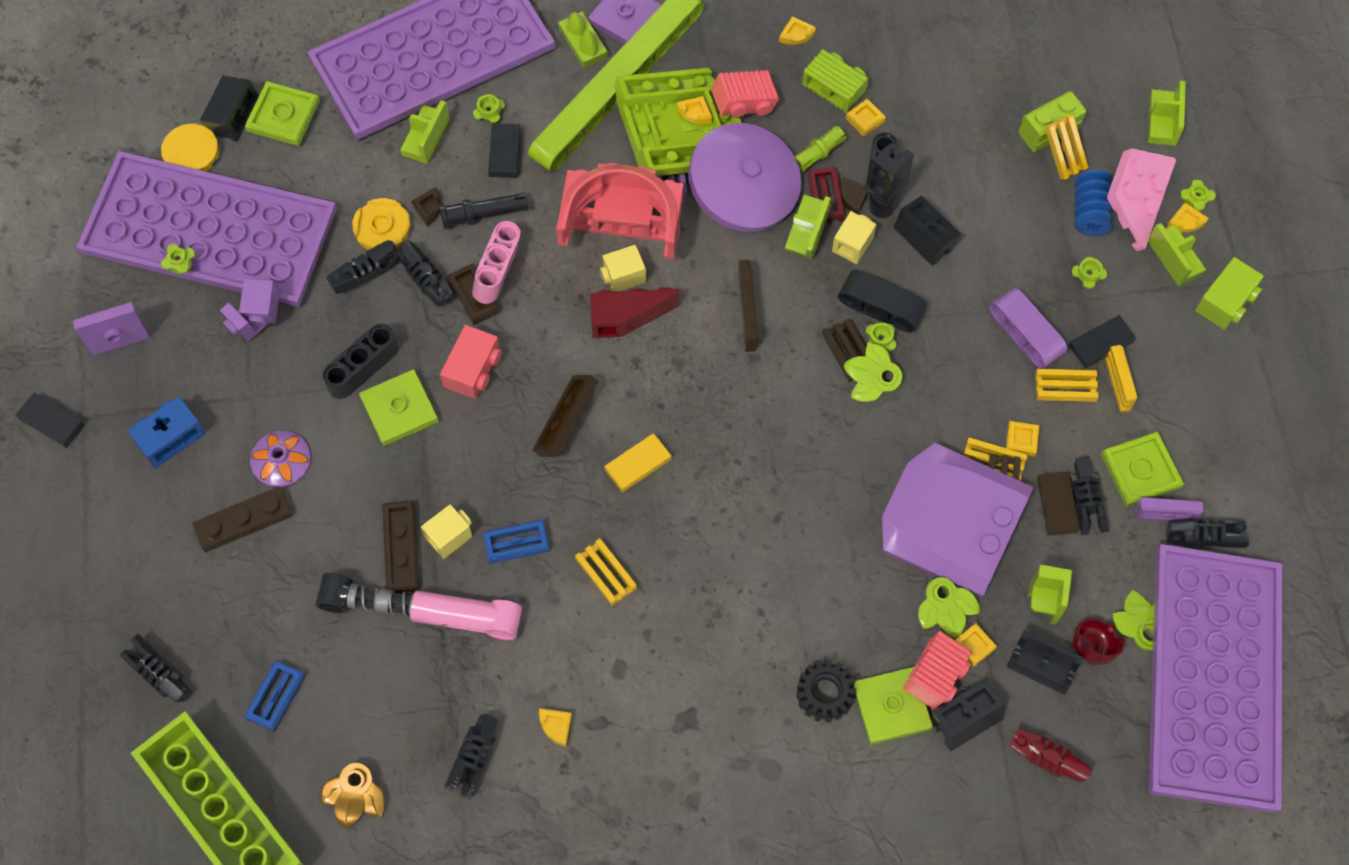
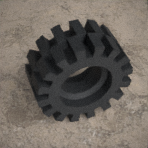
[796,660,856,723]

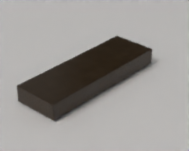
[738,259,758,352]
[382,501,419,594]

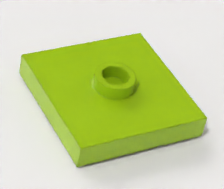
[245,81,320,146]
[359,369,439,447]
[1100,431,1184,508]
[854,667,933,745]

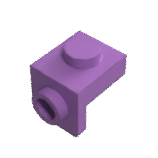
[220,303,269,342]

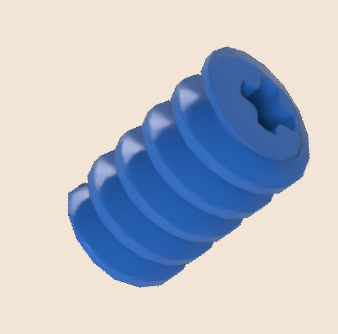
[1074,170,1112,236]

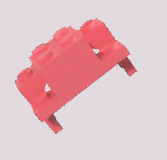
[556,163,683,259]

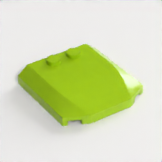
[615,68,742,176]

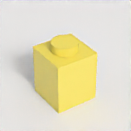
[832,211,876,264]
[599,245,646,292]
[421,504,472,559]

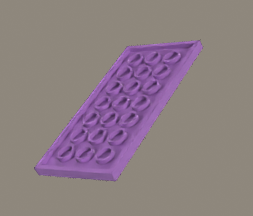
[307,0,556,141]
[76,151,337,307]
[1148,544,1282,813]

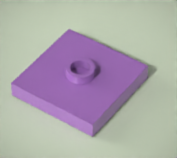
[588,0,662,45]
[73,302,150,356]

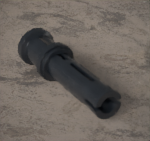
[439,192,528,229]

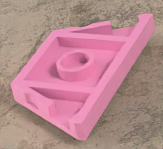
[1107,148,1176,251]

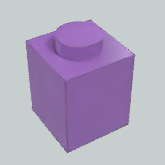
[239,279,280,326]

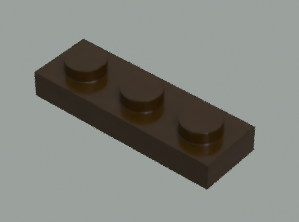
[532,375,598,457]
[192,486,292,553]

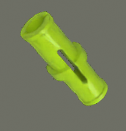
[794,126,846,172]

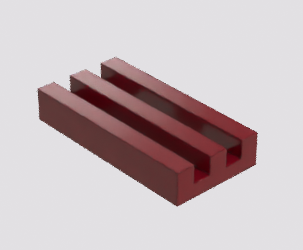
[807,167,845,223]

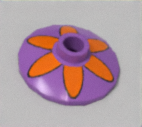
[250,431,311,487]

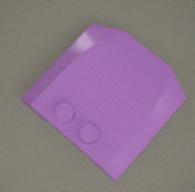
[881,443,1034,599]

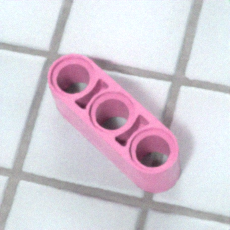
[472,221,521,304]

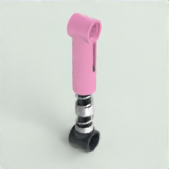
[315,573,522,640]

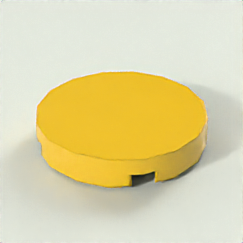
[161,124,219,172]
[352,198,411,250]

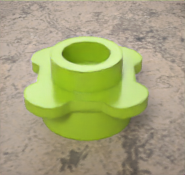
[473,94,505,123]
[1180,180,1216,211]
[161,244,195,274]
[1072,257,1107,289]
[866,323,897,351]

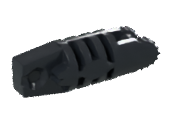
[326,240,400,294]
[400,240,453,307]
[1070,457,1109,535]
[1166,519,1250,548]
[120,633,192,702]
[444,714,498,799]

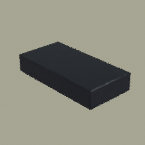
[488,123,521,178]
[1068,315,1136,369]
[15,392,85,448]

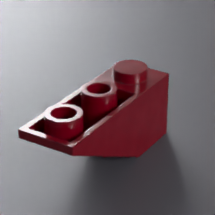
[590,287,679,338]

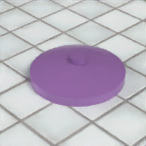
[688,123,801,232]

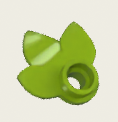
[843,343,902,402]
[918,577,980,638]
[1112,590,1154,651]

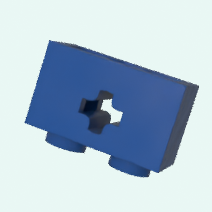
[128,396,206,468]

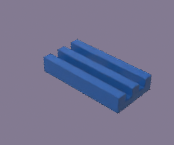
[483,520,550,564]
[244,660,305,732]

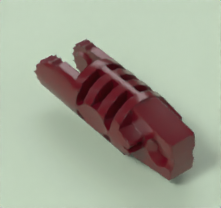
[1009,729,1092,783]

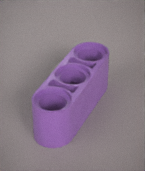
[989,288,1068,369]

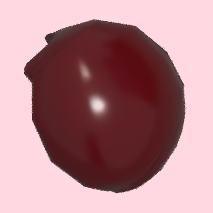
[1073,618,1125,665]

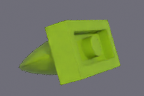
[558,11,608,69]

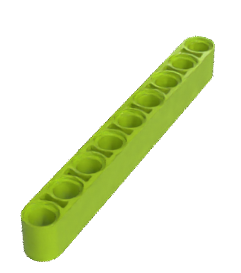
[528,0,704,172]

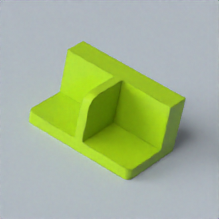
[1148,80,1186,146]
[400,100,450,164]
[785,195,832,259]
[1148,223,1206,287]
[1027,564,1072,625]

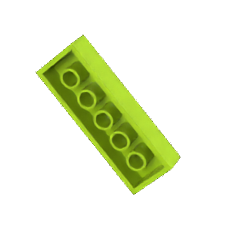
[131,711,304,865]

